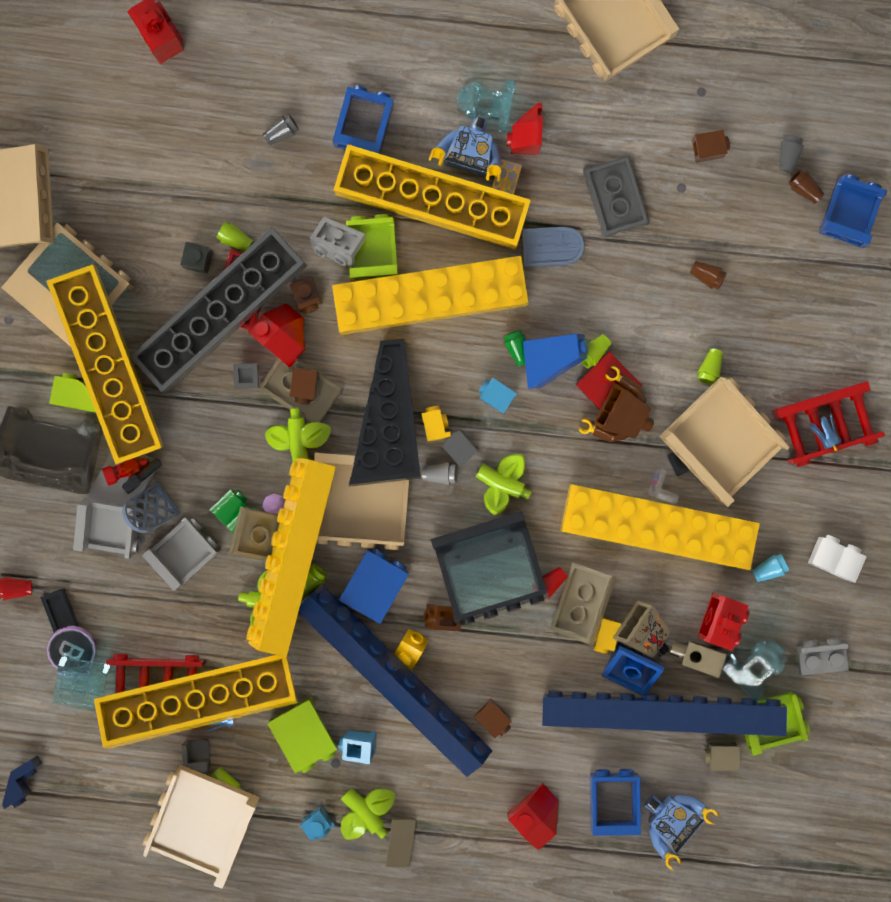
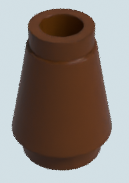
[788,170,824,204]
[690,261,727,290]

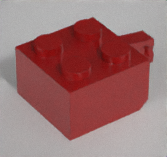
[128,0,184,64]
[697,592,750,651]

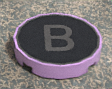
[47,626,96,673]

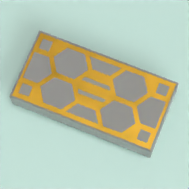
[492,159,522,195]

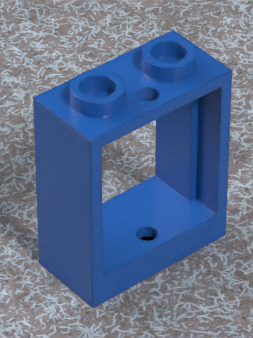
[333,85,394,154]
[590,769,641,836]

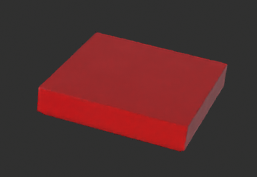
[575,351,642,410]

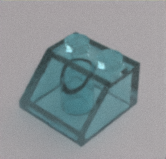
[53,657,110,710]

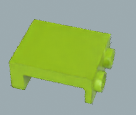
[346,214,398,281]
[744,691,810,756]
[267,697,338,773]

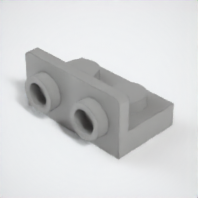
[310,217,366,268]
[796,638,849,675]

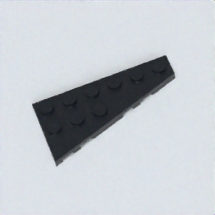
[349,338,421,487]

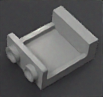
[73,498,143,559]
[142,517,220,591]

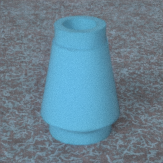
[752,554,790,582]

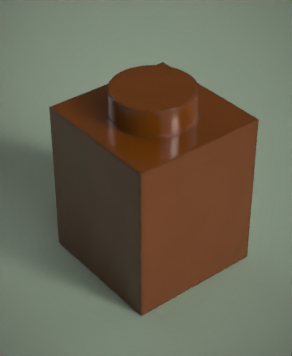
[692,130,730,163]
[289,368,319,404]
[474,698,512,738]

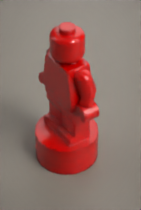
[102,458,149,486]

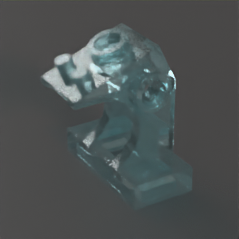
[457,79,515,133]
[722,639,787,702]

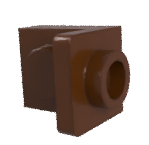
[290,276,323,314]
[423,604,463,631]

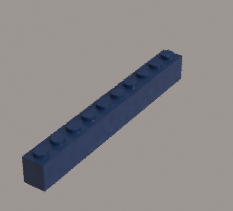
[298,584,493,777]
[542,690,787,736]

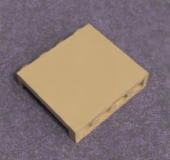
[554,0,679,82]
[0,144,54,248]
[659,377,790,507]
[314,453,409,550]
[142,764,260,889]

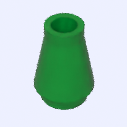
[503,330,526,367]

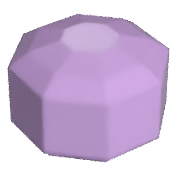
[262,493,285,514]

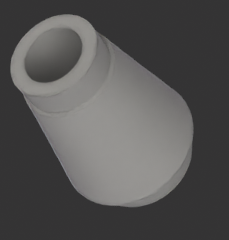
[422,462,457,485]

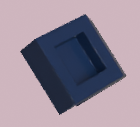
[2,755,42,809]

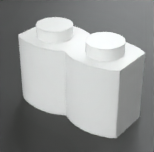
[808,535,866,583]

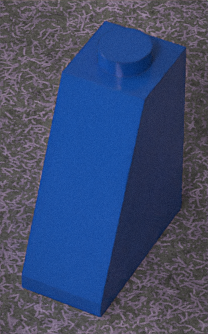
[523,334,589,389]

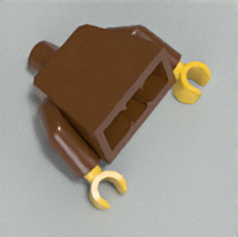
[578,367,654,442]

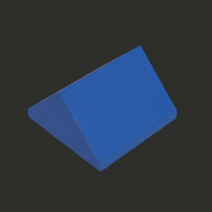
[602,643,664,696]

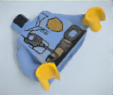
[429,117,501,182]
[644,795,720,871]

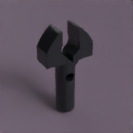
[122,458,162,494]

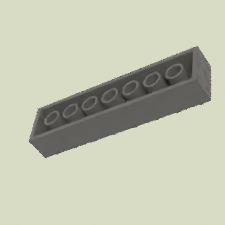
[130,227,307,393]

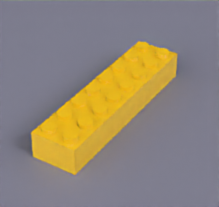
[334,144,531,250]
[332,256,528,335]
[46,264,164,464]
[247,458,336,657]
[560,484,760,570]
[94,655,298,749]

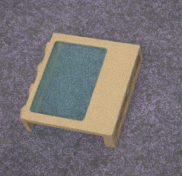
[1,223,134,347]

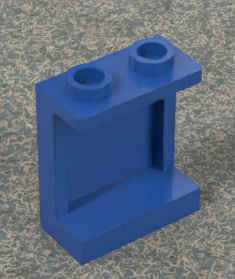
[819,174,887,248]
[339,548,409,624]

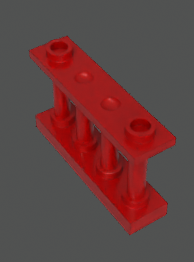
[772,381,885,467]
[106,654,206,694]

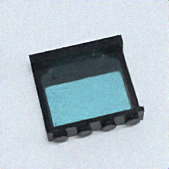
[431,511,548,626]

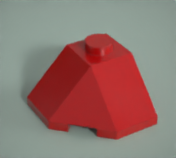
[506,103,543,155]
[248,303,305,368]
[507,783,559,850]

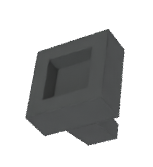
[233,363,259,389]

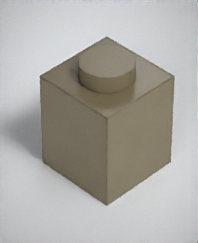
[703,742,740,771]

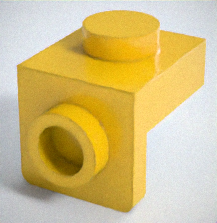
[394,629,428,671]

